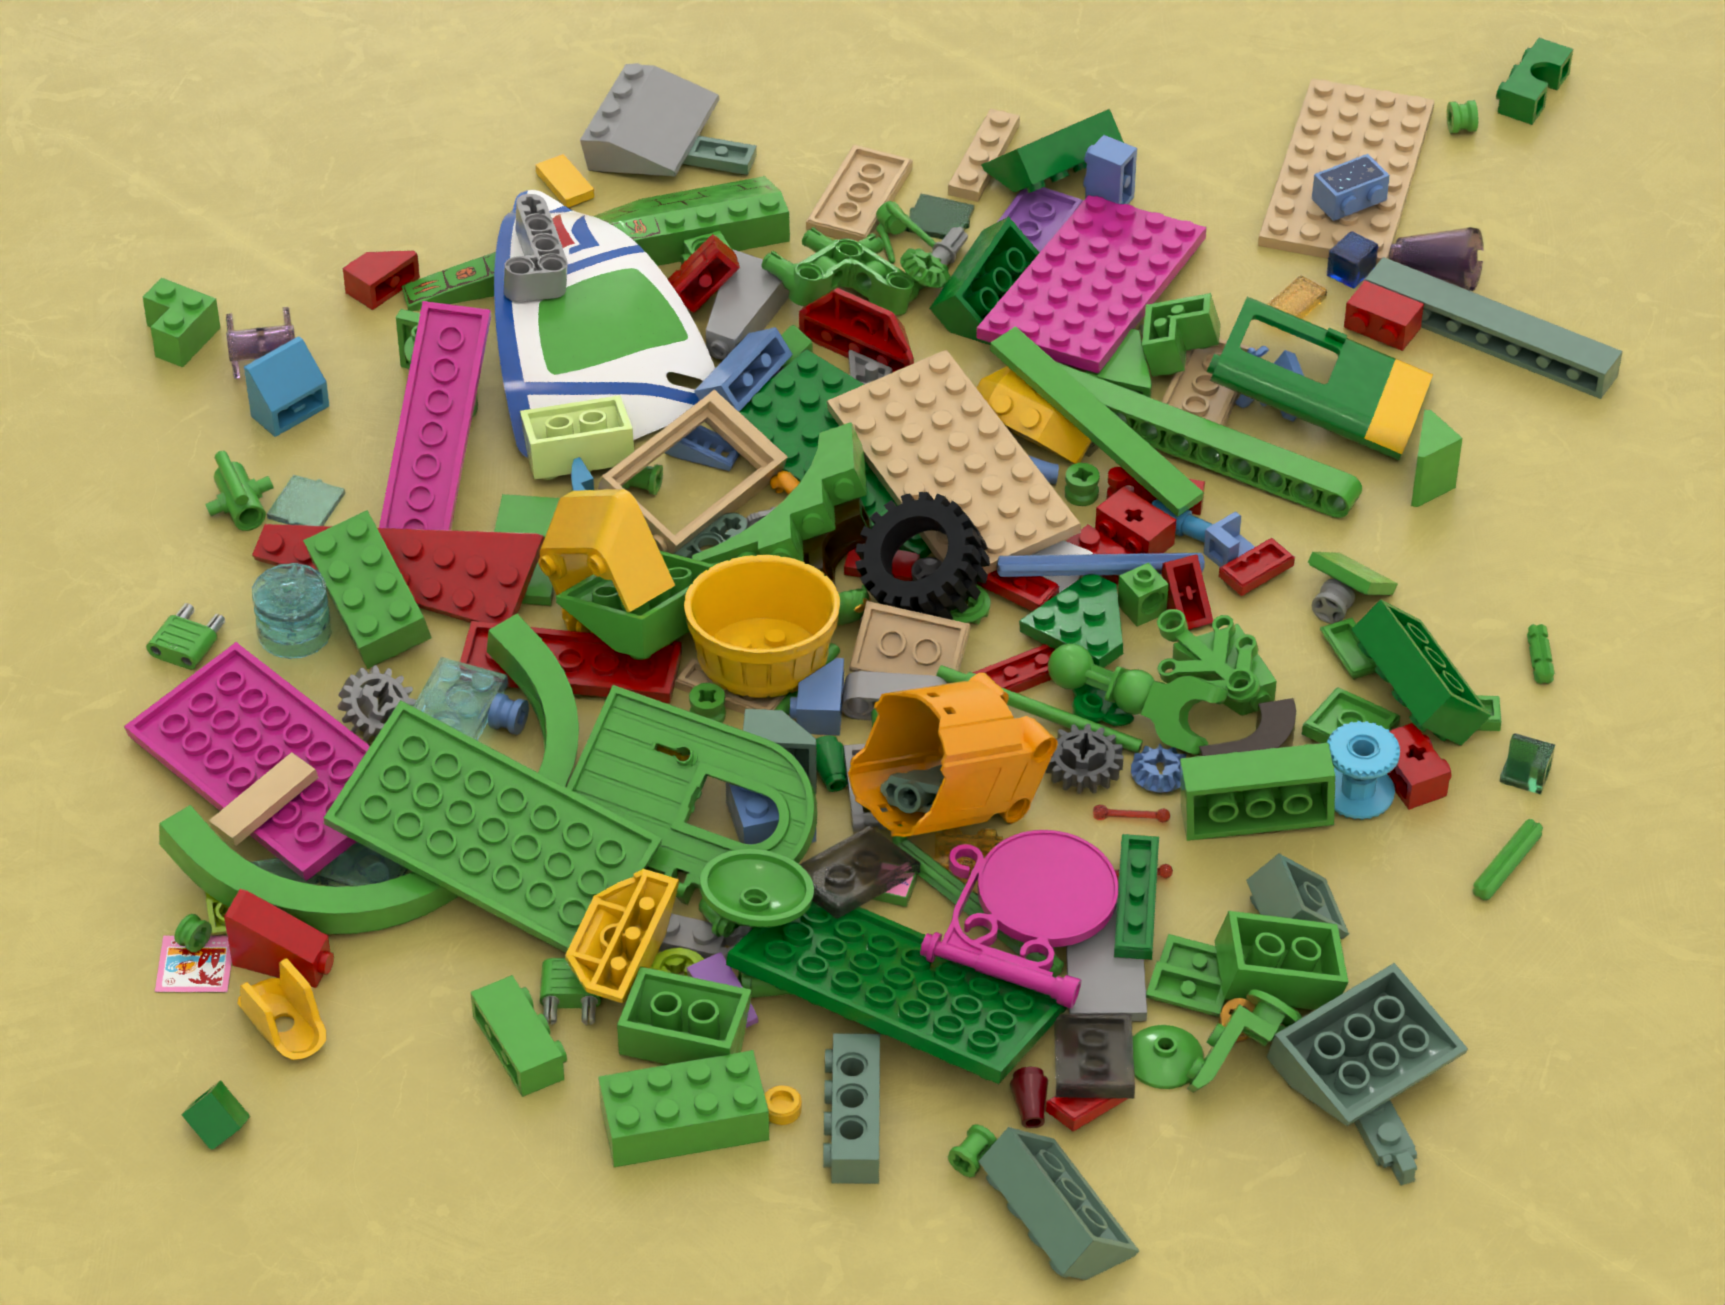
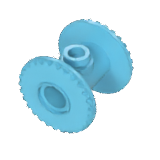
[1327,721,1400,820]

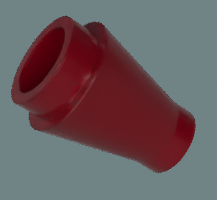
[1010,1067,1049,1128]

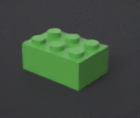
[1214,911,1349,1010]

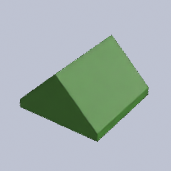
[1411,409,1463,507]

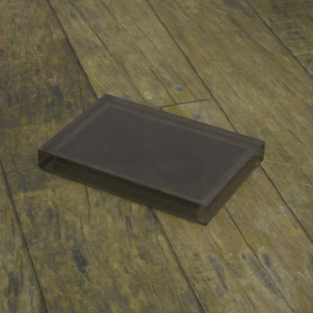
[799,826,920,919]
[1054,1014,1135,1099]

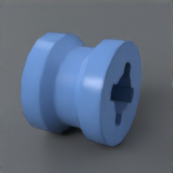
[488,693,529,735]

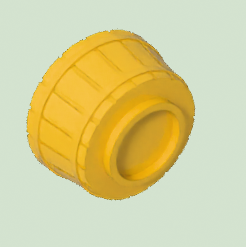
[684,555,840,698]

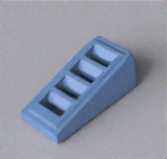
[665,425,740,471]

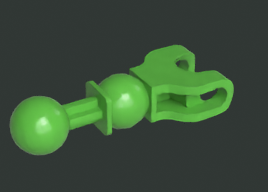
[1048,643,1228,755]

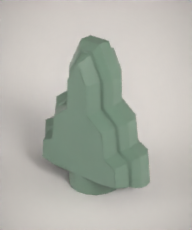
[880,765,944,813]

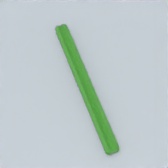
[895,839,1064,977]

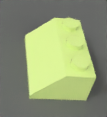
[520,395,634,480]

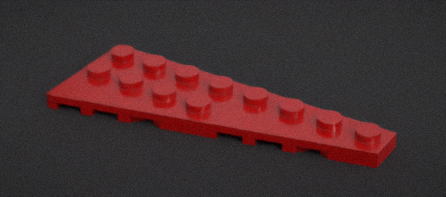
[252,524,544,624]

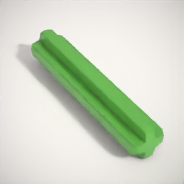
[1473,819,1543,900]

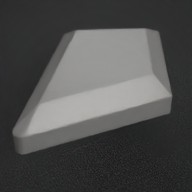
[849,350,892,384]

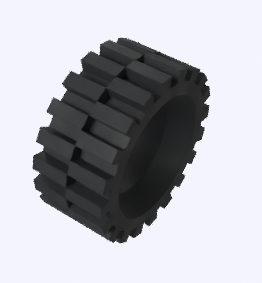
[856,492,990,620]

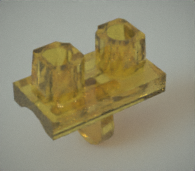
[934,827,1003,880]

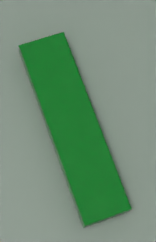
[1114,834,1159,960]

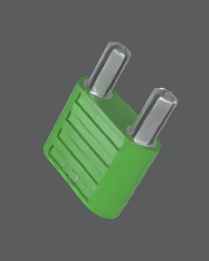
[146,603,225,670]
[540,958,601,1025]

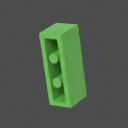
[470,975,567,1097]

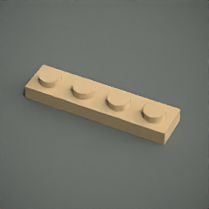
[948,109,1020,202]

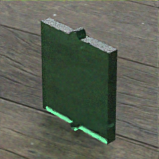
[904,193,974,239]

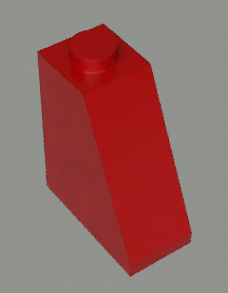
[224,889,334,988]

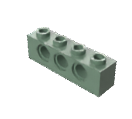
[823,1034,880,1184]

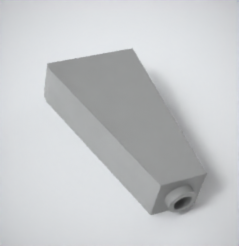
[706,249,789,360]

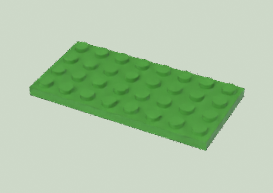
[324,700,662,953]

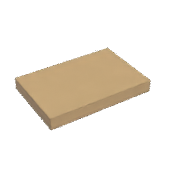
[849,601,971,684]

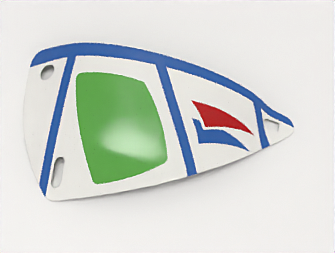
[494,190,715,458]

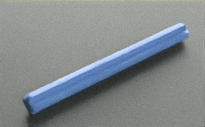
[997,553,1205,577]

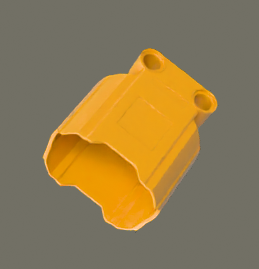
[848,673,1058,837]

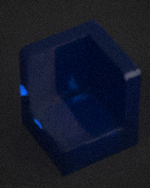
[1327,231,1378,289]

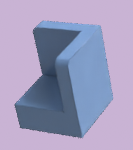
[1204,512,1255,567]

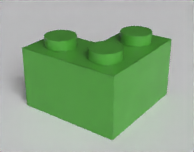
[142,278,221,367]
[1142,293,1221,377]

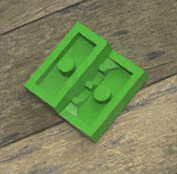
[1146,934,1227,1017]

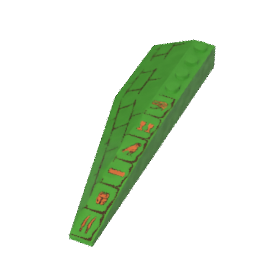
[402,176,790,311]

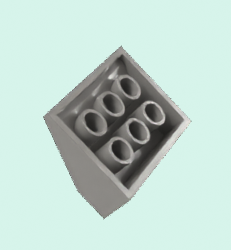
[580,63,720,176]

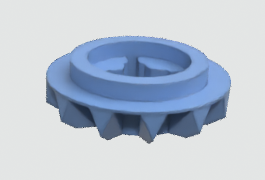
[1131,744,1186,793]

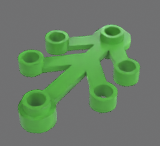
[1157,609,1260,703]

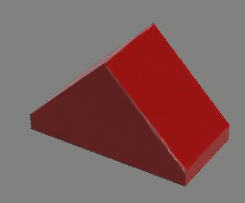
[1162,554,1213,630]

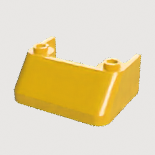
[538,489,675,612]

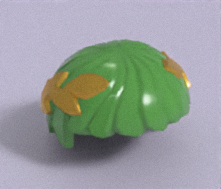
[837,585,871,626]

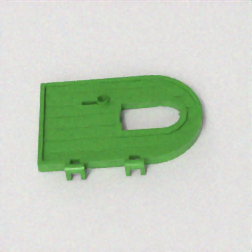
[566,685,818,905]

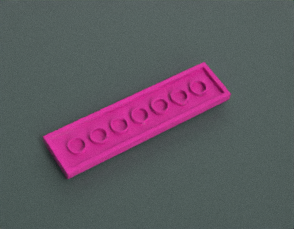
[379,301,491,530]

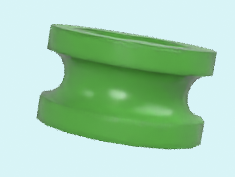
[174,914,212,952]

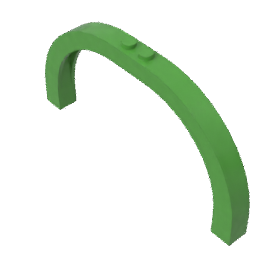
[159,614,579,934]

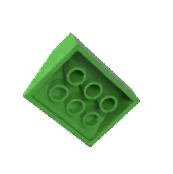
[556,550,714,660]

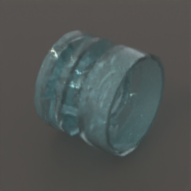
[252,563,332,659]

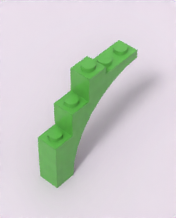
[692,422,867,565]

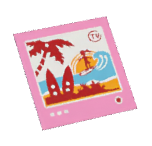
[155,936,232,992]

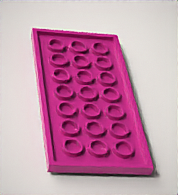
[977,195,1206,374]
[124,642,370,881]

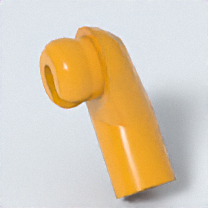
[770,471,800,495]

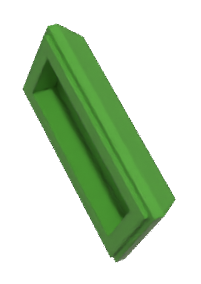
[1320,618,1376,680]

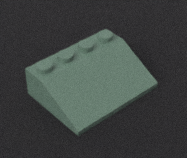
[1266,963,1468,1126]

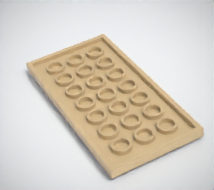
[1258,79,1435,267]
[827,350,1081,574]

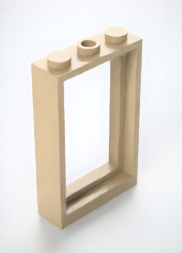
[597,390,788,554]

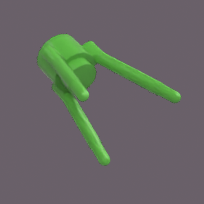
[876,201,936,264]

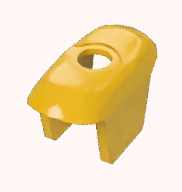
[237,958,326,1060]

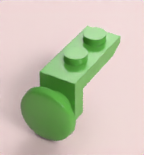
[1186,989,1299,1093]

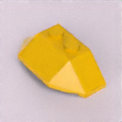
[977,366,1091,464]
[565,869,679,1003]

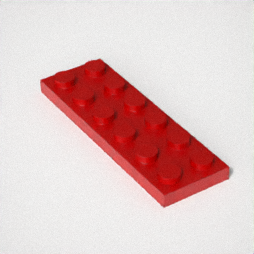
[457,621,682,704]

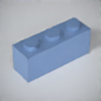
[694,327,793,412]

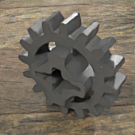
[1045,724,1124,794]

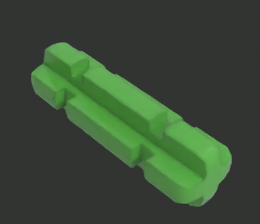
[1527,624,1555,684]

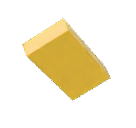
[535,154,595,208]

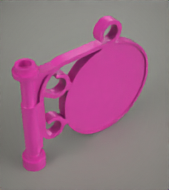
[920,830,1118,1009]

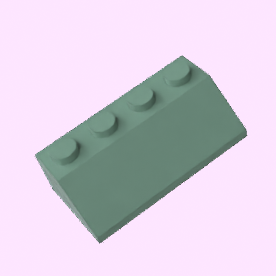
[978,1127,1139,1280]

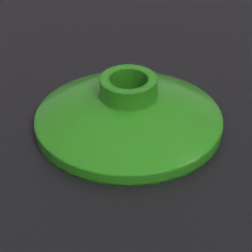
[1126,1025,1204,1089]

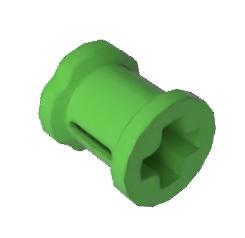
[622,464,663,495]
[947,1124,997,1177]

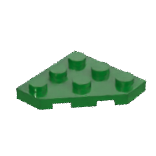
[1019,574,1124,668]

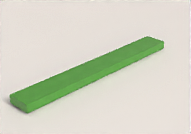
[990,326,1204,517]

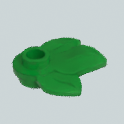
[1072,684,1134,726]

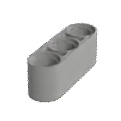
[842,671,948,720]

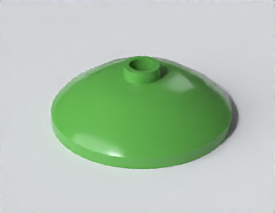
[699,849,814,928]

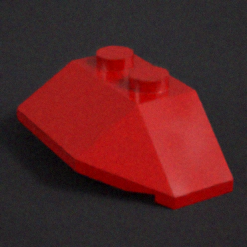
[799,288,914,373]

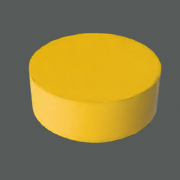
[764,1085,802,1125]

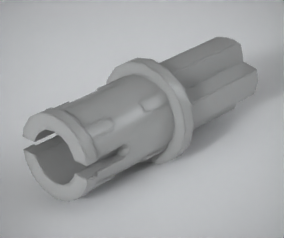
[931,226,968,266]

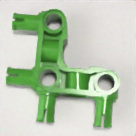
[761,227,926,315]

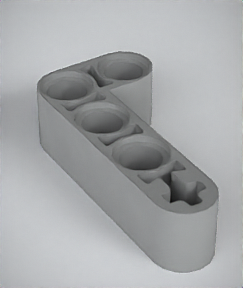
[504,194,568,301]

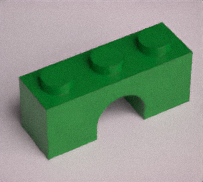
[1496,38,1573,125]

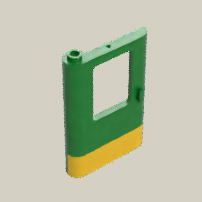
[1207,296,1433,460]

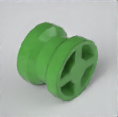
[1446,100,1478,133]
[1065,463,1100,506]
[689,683,726,723]

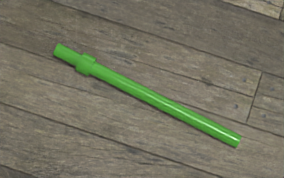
[936,665,1143,753]

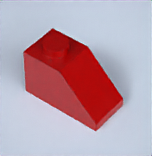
[343,250,420,310]

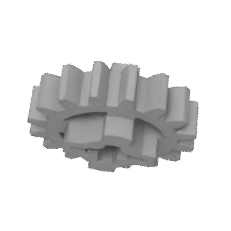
[337,666,418,742]

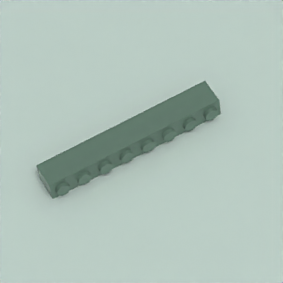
[1365,257,1623,399]

